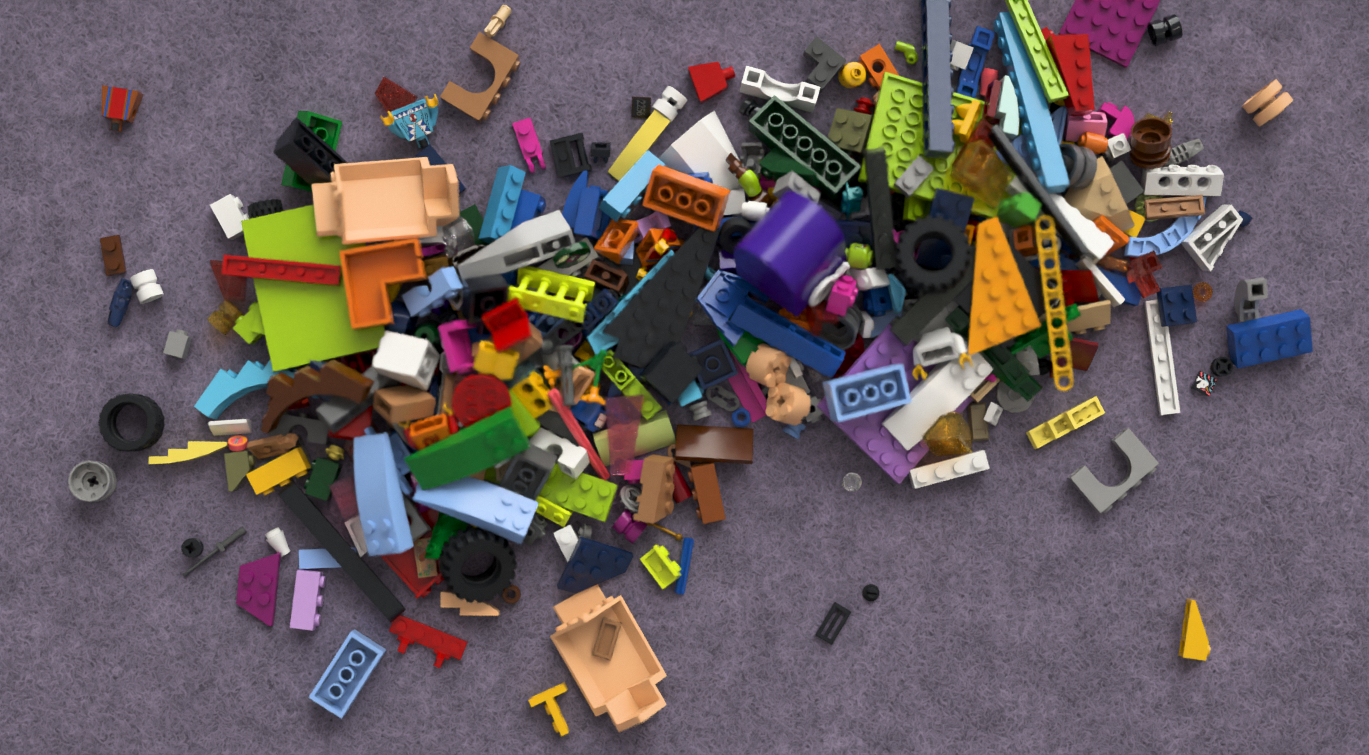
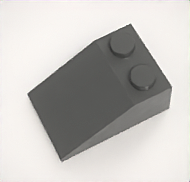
[499,443,558,501]

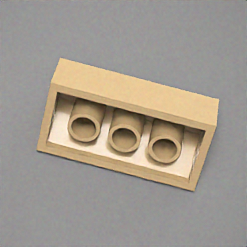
[1038,300,1111,335]

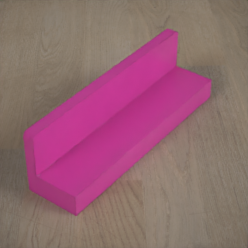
[727,348,767,422]

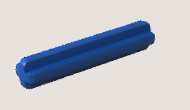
[675,537,694,594]

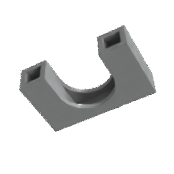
[1067,428,1159,513]

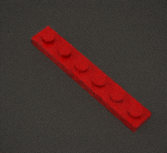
[222,255,342,286]

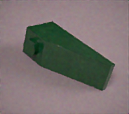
[759,148,820,187]

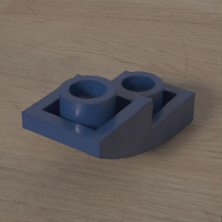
[580,288,619,331]

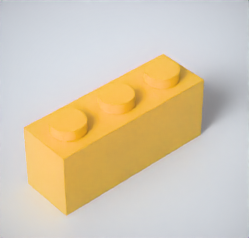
[246,447,311,496]

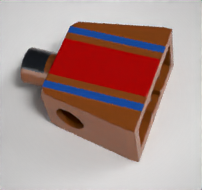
[102,85,143,132]

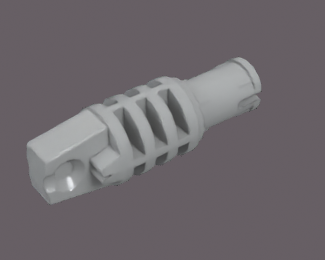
[1162,139,1204,167]

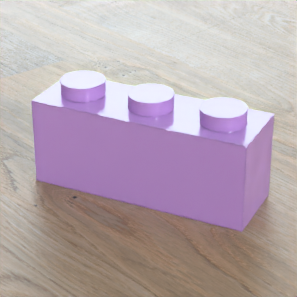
[290,569,326,631]

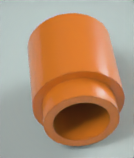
[1077,132,1108,154]

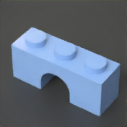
[402,267,463,317]

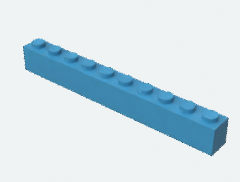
[993,12,1069,194]

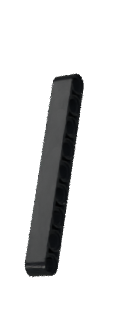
[278,481,406,623]

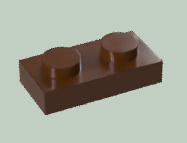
[100,235,127,276]

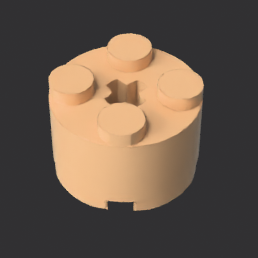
[746,343,792,388]
[766,383,811,425]

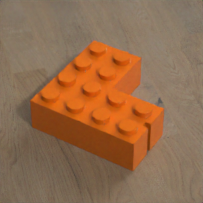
[340,238,427,330]

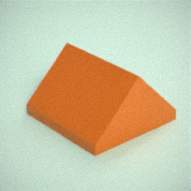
[593,219,639,264]

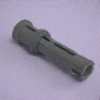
[555,345,575,406]

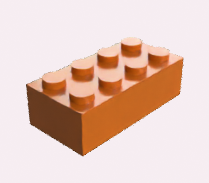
[642,165,731,232]

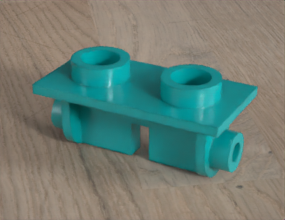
[840,183,863,220]

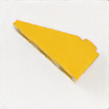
[1178,598,1210,661]

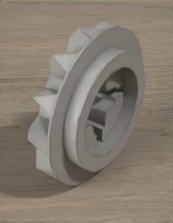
[618,485,641,514]

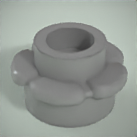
[577,523,592,539]

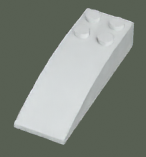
[881,341,993,451]

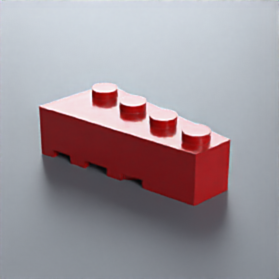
[1045,34,1095,116]

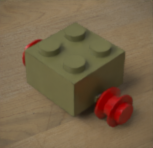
[828,97,874,162]

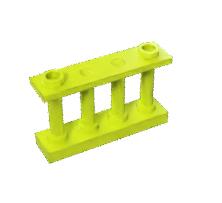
[507,266,595,323]

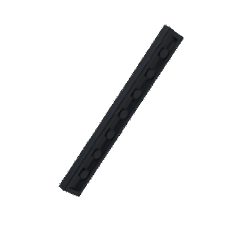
[987,125,1090,260]

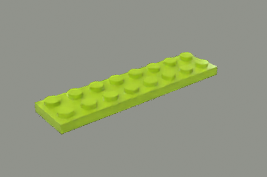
[484,456,619,522]

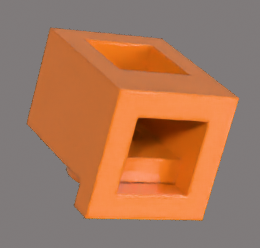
[1013,225,1039,257]

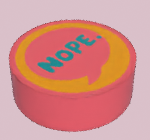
[228,435,248,452]

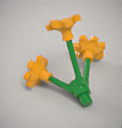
[544,349,608,405]

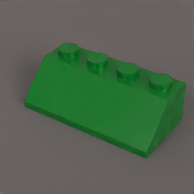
[281,111,342,193]

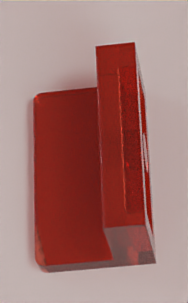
[805,300,839,336]

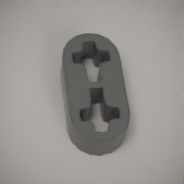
[706,384,740,411]

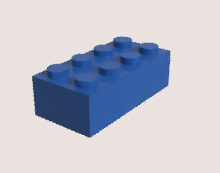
[1226,309,1313,368]

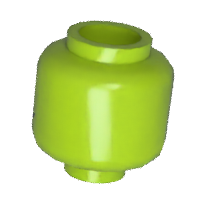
[845,243,874,270]

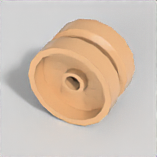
[1242,79,1293,127]

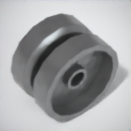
[1059,143,1097,190]

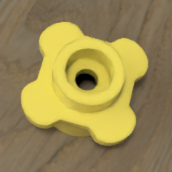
[325,445,345,461]

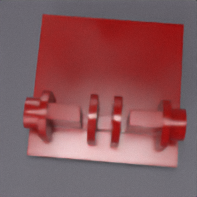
[1056,270,1100,307]

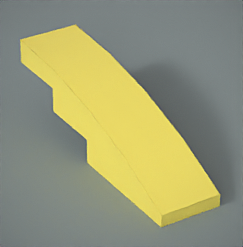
[608,110,670,181]
[1026,396,1105,449]
[149,441,228,464]

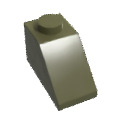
[224,451,256,492]

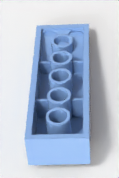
[354,433,414,556]
[413,476,538,544]

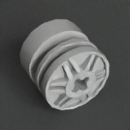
[68,461,117,502]

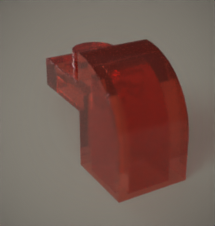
[1127,251,1162,298]

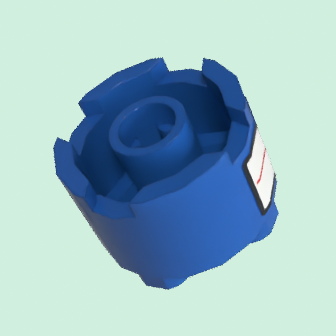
[569,399,611,432]

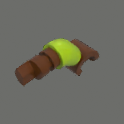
[726,153,773,207]

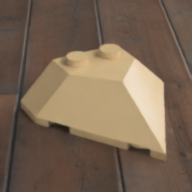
[1064,156,1135,232]

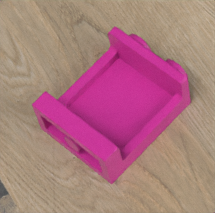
[438,320,477,374]

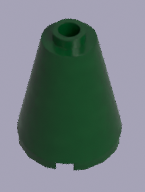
[412,320,445,355]

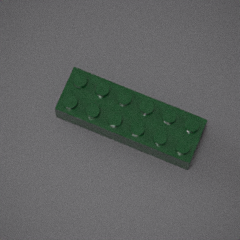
[749,95,861,202]

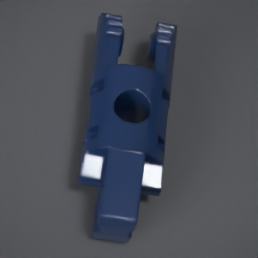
[107,278,133,327]

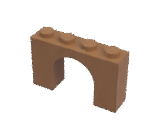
[440,32,521,123]

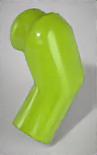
[894,41,918,64]

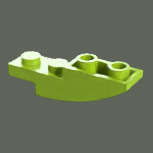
[601,349,662,421]

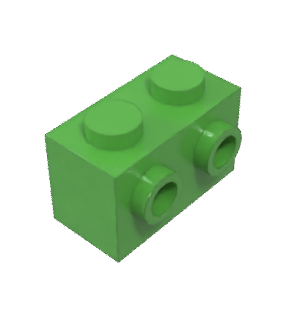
[996,192,1042,228]

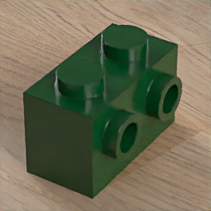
[304,457,343,501]

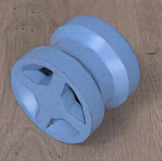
[782,423,806,440]

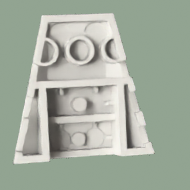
[659,111,742,190]

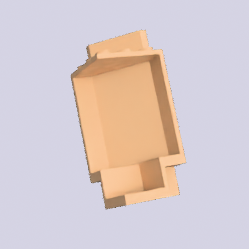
[312,157,460,244]
[550,584,667,732]

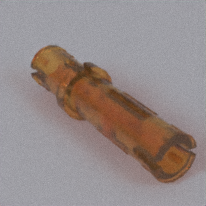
[1069,253,1129,273]

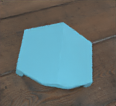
[887,274,907,314]

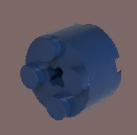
[384,300,418,337]

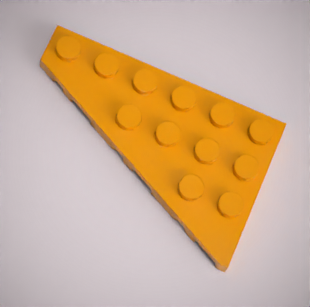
[967,217,1041,355]

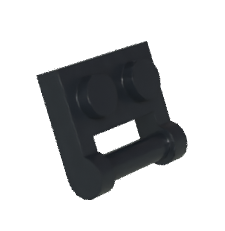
[550,133,592,179]

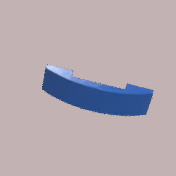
[955,26,995,98]

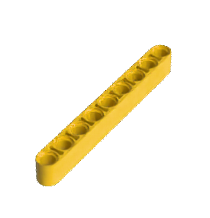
[1035,216,1073,391]

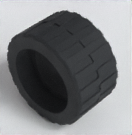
[98,393,165,452]

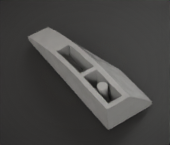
[457,210,575,282]

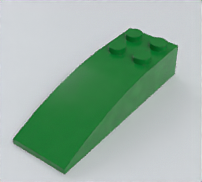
[404,406,530,490]

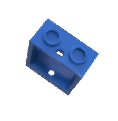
[574,185,610,241]

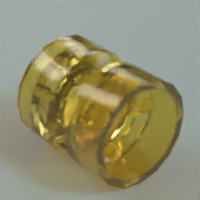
[207,299,244,335]

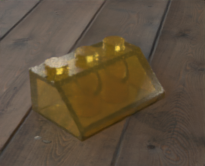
[923,412,973,456]

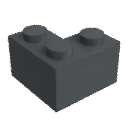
[803,36,846,93]

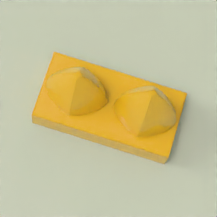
[952,100,981,143]

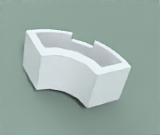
[843,261,890,290]

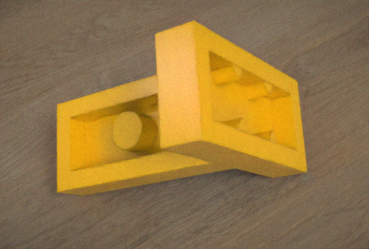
[528,682,570,736]

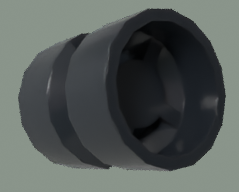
[1147,14,1183,46]

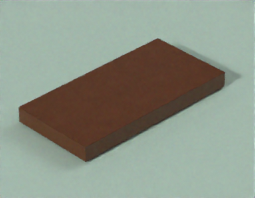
[675,424,754,464]

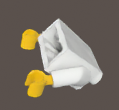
[912,327,973,381]

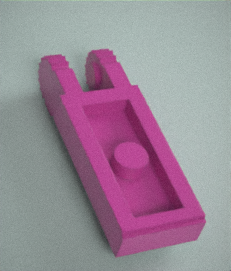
[512,118,546,173]

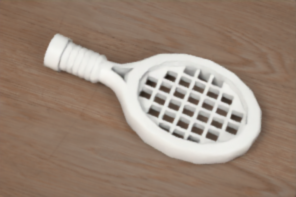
[808,261,850,307]

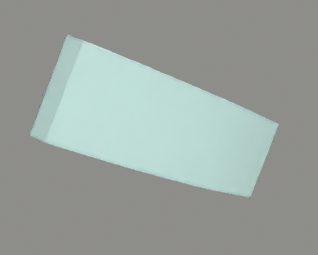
[994,75,1019,141]

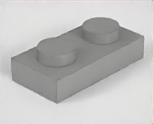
[894,155,934,198]

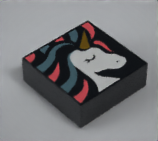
[1191,371,1218,396]

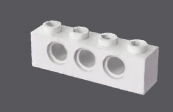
[1140,165,1224,196]

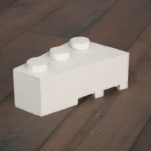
[1181,205,1243,272]

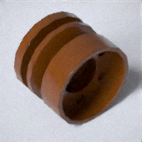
[1129,118,1172,169]

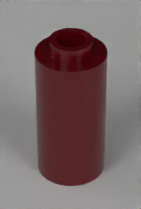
[672,461,693,504]

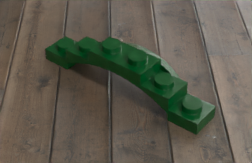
[944,305,1042,402]

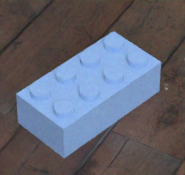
[823,364,911,422]
[309,629,387,718]

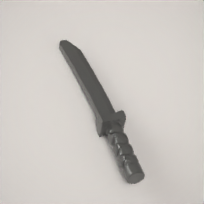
[183,526,247,577]

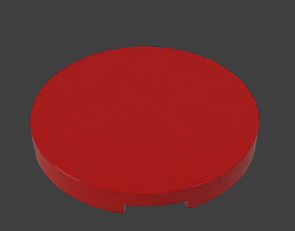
[452,373,511,427]

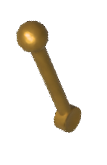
[646,522,682,541]

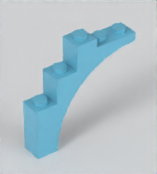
[194,360,319,420]

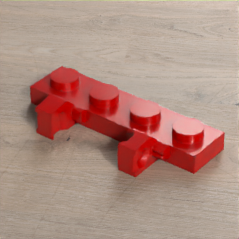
[389,615,468,668]

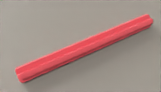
[547,388,610,481]

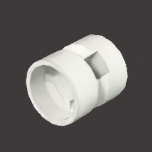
[652,86,687,122]
[130,269,164,304]

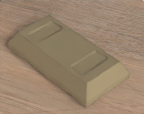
[967,402,989,442]

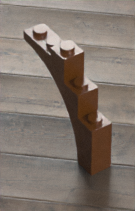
[261,360,374,434]

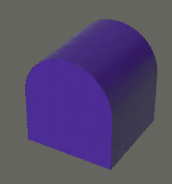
[733,191,846,317]

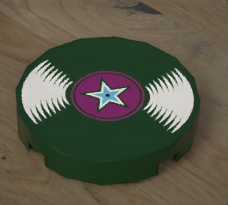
[553,242,591,269]

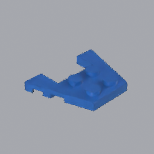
[696,269,769,347]

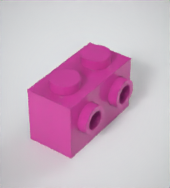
[826,275,859,316]

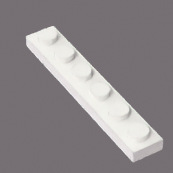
[1144,300,1180,415]

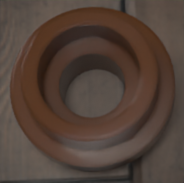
[501,585,521,604]

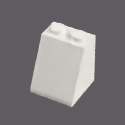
[373,331,440,391]

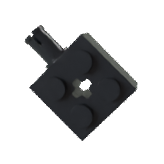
[462,274,508,335]

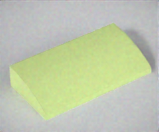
[593,410,676,466]

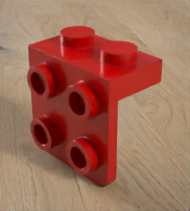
[482,298,532,353]

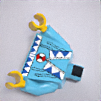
[380,94,438,148]

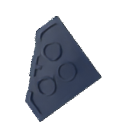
[557,537,633,594]

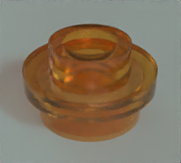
[1193,282,1213,302]

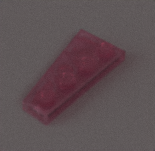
[605,394,644,476]

